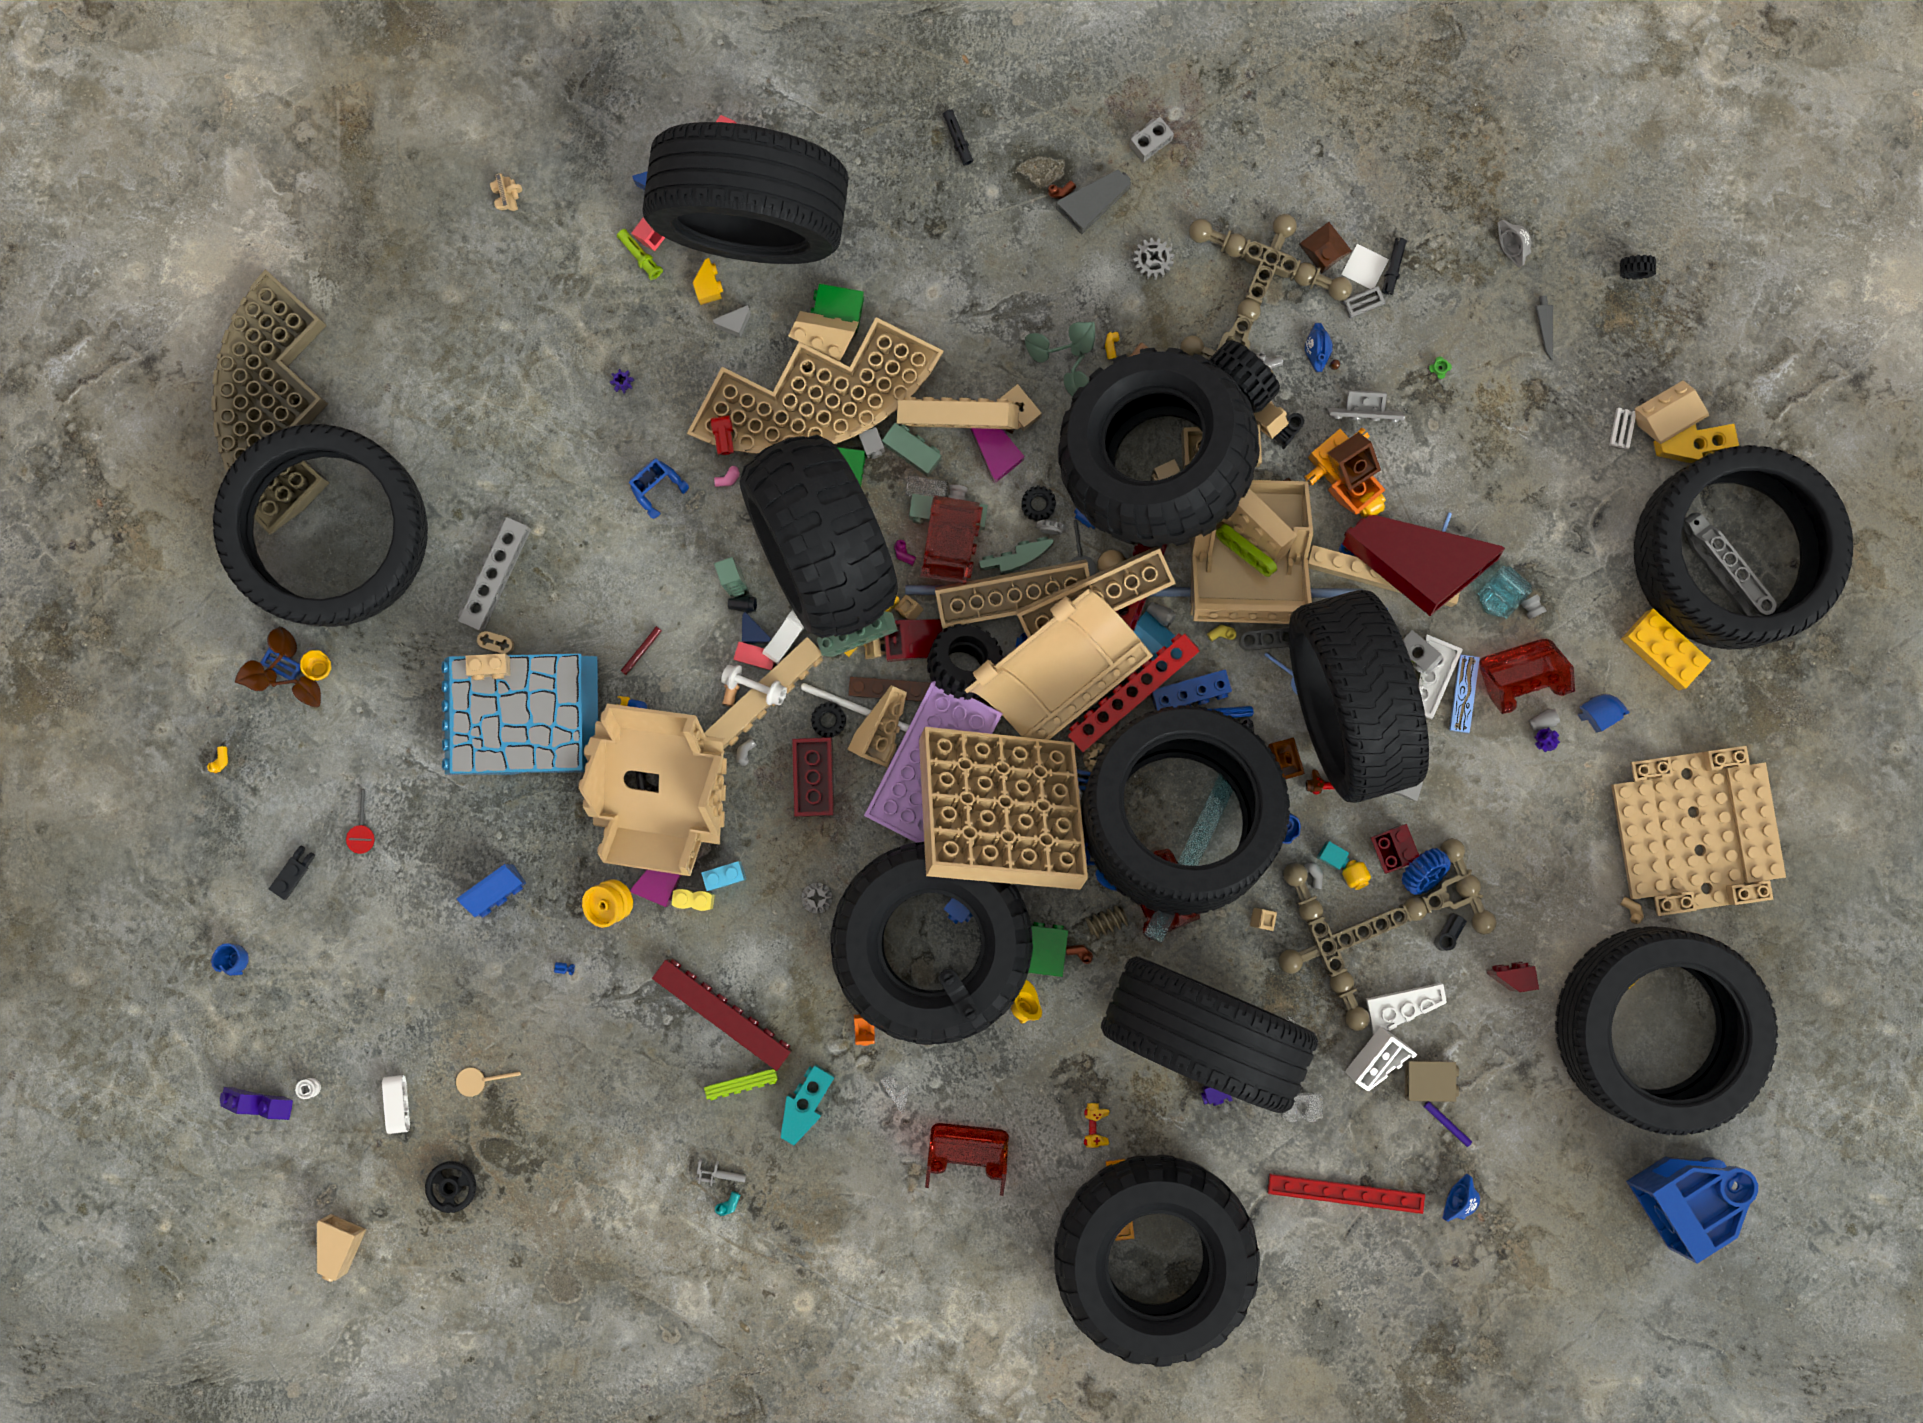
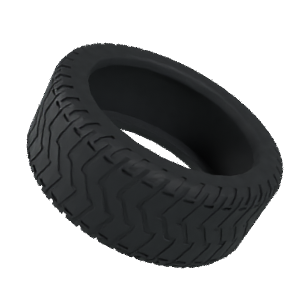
[213,424,428,627]
[1633,445,1853,650]
[1289,590,1429,803]

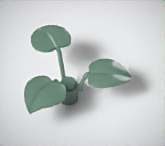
[1025,322,1095,397]

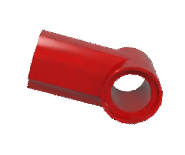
[711,415,734,455]

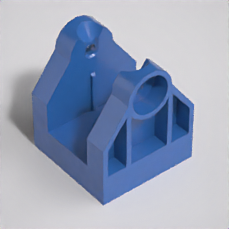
[1626,1156,1758,1264]

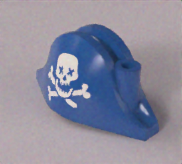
[1305,323,1333,372]
[1443,1174,1480,1221]

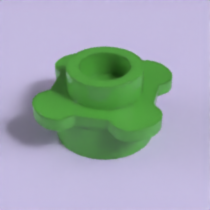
[1429,356,1452,379]

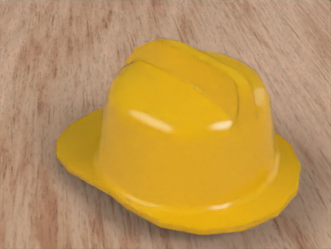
[1011,980,1042,1024]

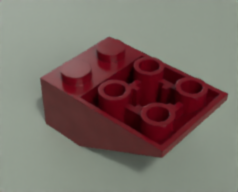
[885,619,942,662]

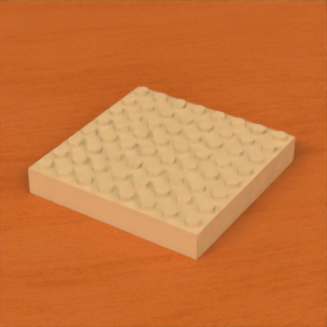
[919,727,1088,890]

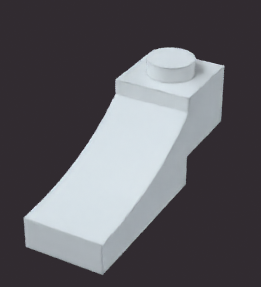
[762,610,805,664]

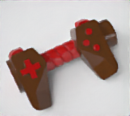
[1306,769,1335,794]

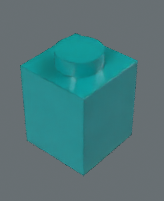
[1316,841,1349,870]

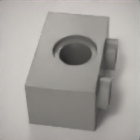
[1403,630,1443,675]

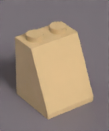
[317,1214,366,1282]

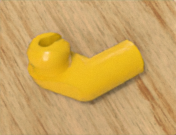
[1105,332,1120,359]
[207,747,228,773]

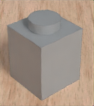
[859,427,885,459]

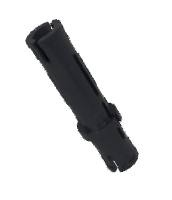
[942,109,974,166]
[1381,238,1407,295]

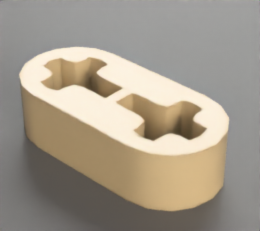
[477,631,514,654]

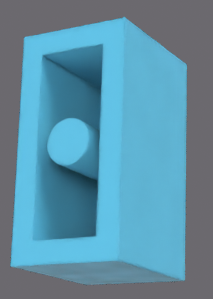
[701,861,746,891]

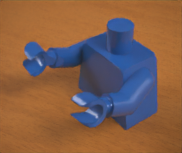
[629,458,689,519]

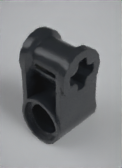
[1271,413,1305,450]

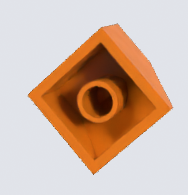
[1328,476,1385,515]

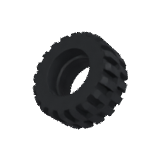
[1209,340,1280,413]
[927,624,1004,700]

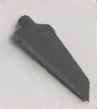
[1535,296,1553,361]

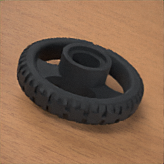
[425,1161,477,1213]

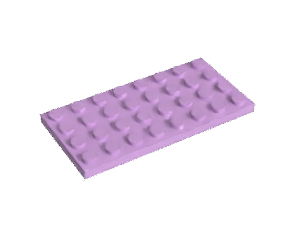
[864,681,1003,843]

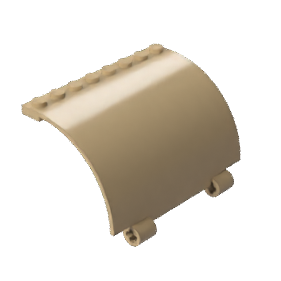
[965,589,1153,740]

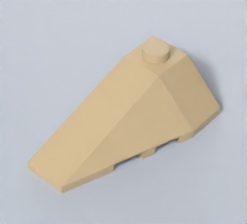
[847,685,907,768]

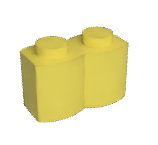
[672,889,715,911]

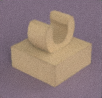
[864,638,886,659]

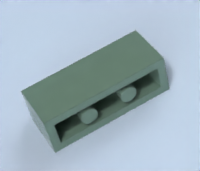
[882,423,941,477]

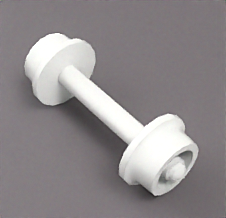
[721,665,787,706]

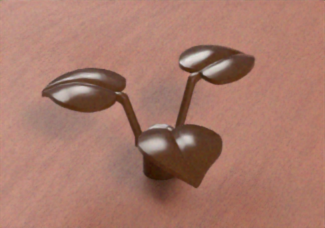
[235,626,321,708]

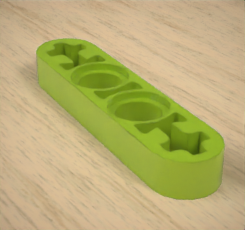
[1216,524,1277,577]

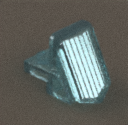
[1478,566,1532,619]

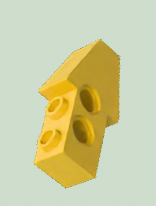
[1653,424,1739,463]

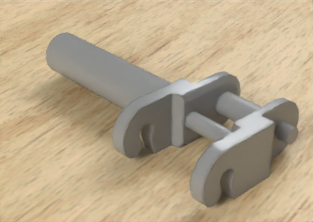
[696,1158,746,1186]

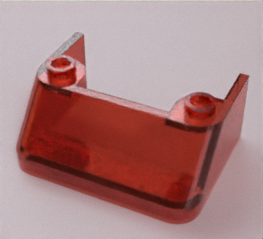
[925,1123,1009,1196]

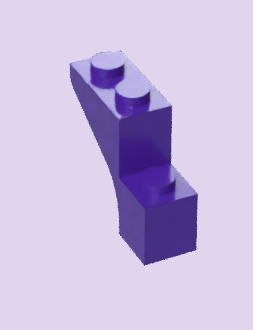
[220,1087,293,1120]

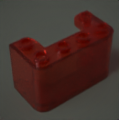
[920,495,983,584]

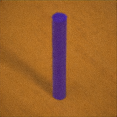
[1423,1101,1472,1147]

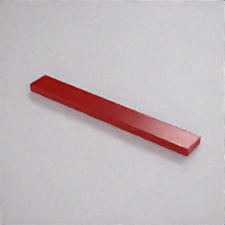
[1267,1173,1425,1214]

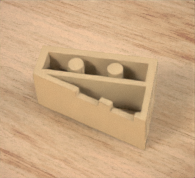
[788,311,859,362]

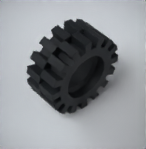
[1620,255,1656,280]
[1021,485,1056,522]
[811,702,846,738]

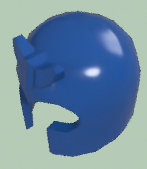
[211,943,249,976]

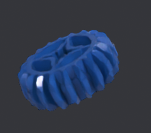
[1401,848,1451,895]

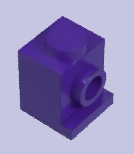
[1200,1086,1233,1106]

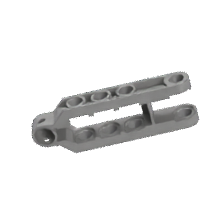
[1683,513,1776,616]

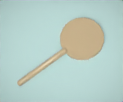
[456,1068,521,1097]

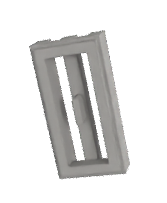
[1343,286,1386,319]

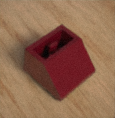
[1370,824,1419,874]
[1486,961,1539,992]

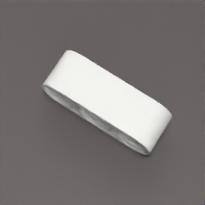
[382,1075,410,1134]

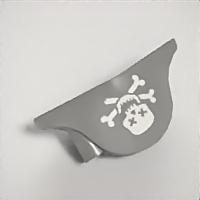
[1498,220,1531,268]

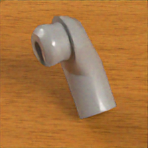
[1256,352,1283,369]
[736,738,757,766]
[1304,862,1323,889]

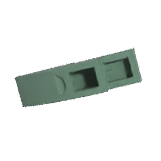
[979,537,1053,575]

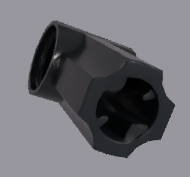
[1434,913,1467,951]

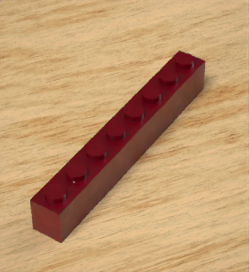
[652,958,792,1071]

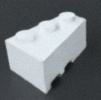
[1345,1026,1418,1091]

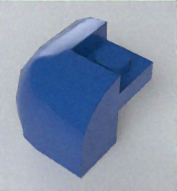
[1578,694,1629,733]

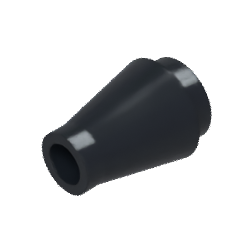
[728,595,757,614]

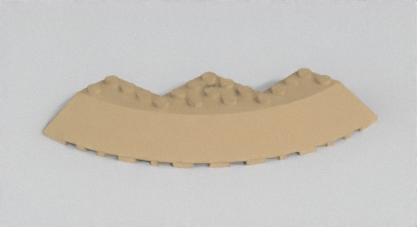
[687,317,944,454]

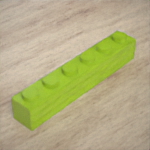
[704,1068,779,1101]

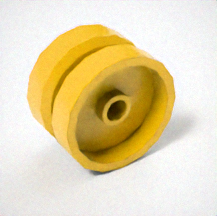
[582,879,633,928]

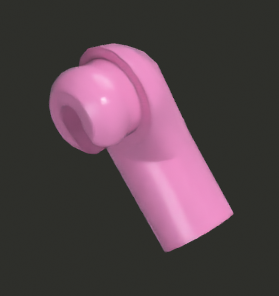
[714,466,740,487]

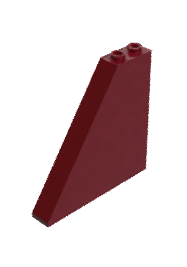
[1342,515,1505,616]

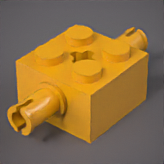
[1304,428,1370,486]

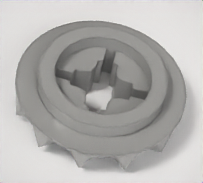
[1036,520,1066,535]
[801,883,832,914]

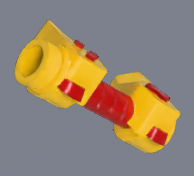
[1084,1103,1110,1148]

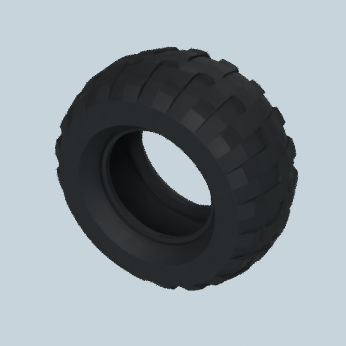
[1058,348,1260,548]
[739,435,898,638]
[830,842,1033,1045]
[1054,1155,1260,1367]

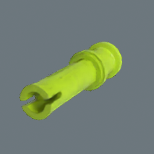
[616,229,663,280]

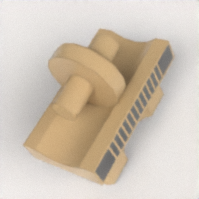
[490,173,522,211]

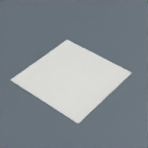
[1341,244,1389,289]

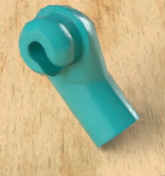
[714,1191,741,1216]

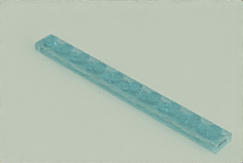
[1144,774,1233,943]

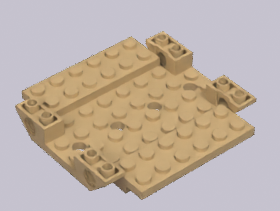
[1611,746,1786,916]

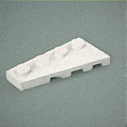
[1418,635,1463,720]
[1366,983,1447,1035]

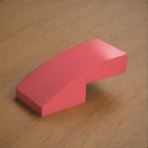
[733,642,775,671]

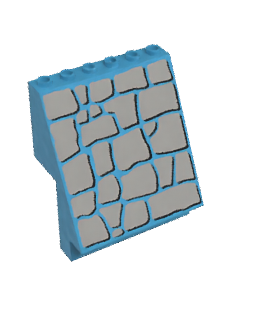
[441,654,598,775]

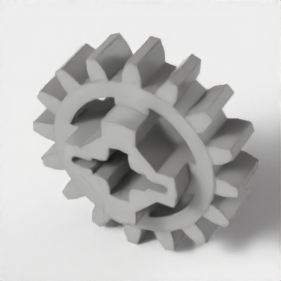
[1133,238,1174,280]

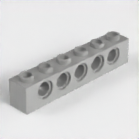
[458,517,531,632]

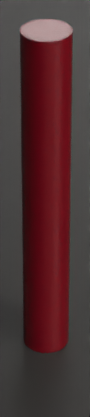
[621,626,662,675]

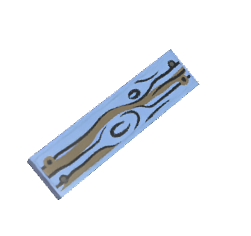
[1449,655,1480,733]

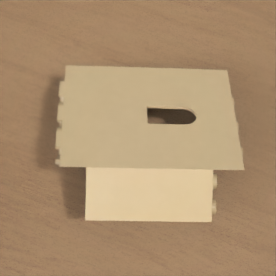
[579,704,727,876]

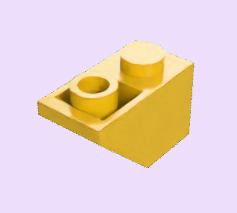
[693,258,724,305]

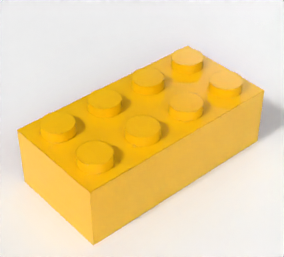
[1621,608,1711,691]

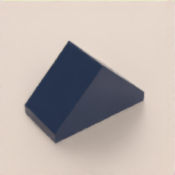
[742,612,772,644]

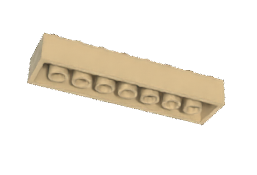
[1016,547,1176,638]
[935,559,1090,628]

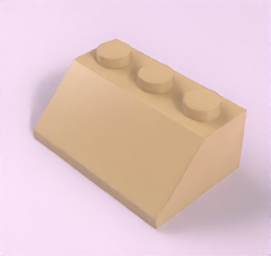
[1635,381,1709,444]

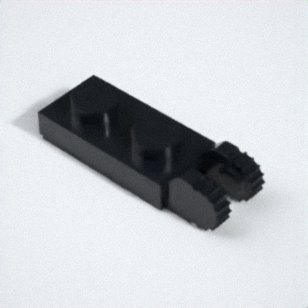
[269,845,315,900]

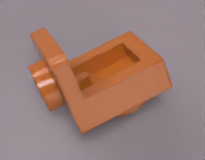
[854,1014,875,1046]

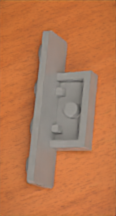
[1326,390,1405,422]

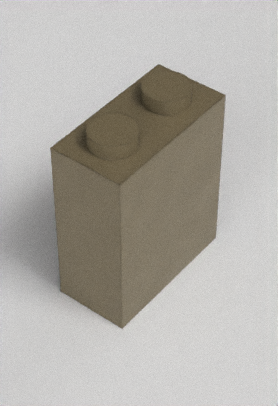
[1405,1060,1459,1102]

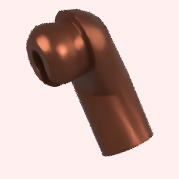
[1048,181,1076,199]
[1066,945,1093,964]

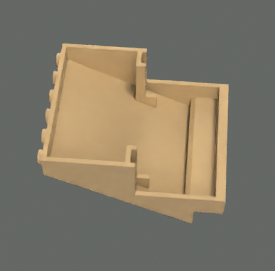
[1190,480,1313,624]

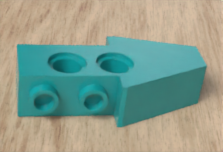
[780,1064,835,1146]

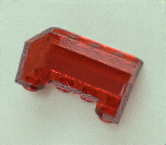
[1479,639,1575,714]

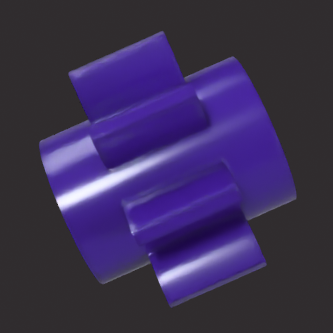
[610,369,635,394]
[1534,727,1560,752]

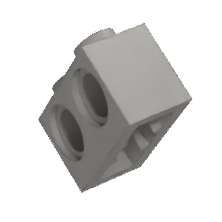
[1129,117,1174,163]

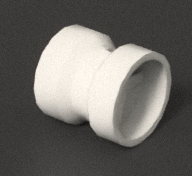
[295,1078,321,1099]

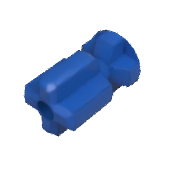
[554,962,575,975]

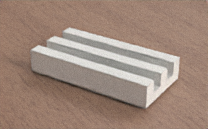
[1609,408,1636,449]

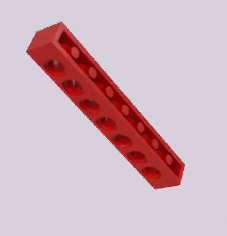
[1068,633,1200,752]

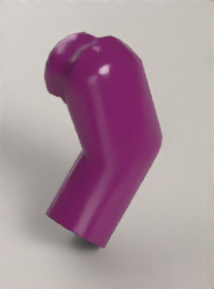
[894,539,916,566]

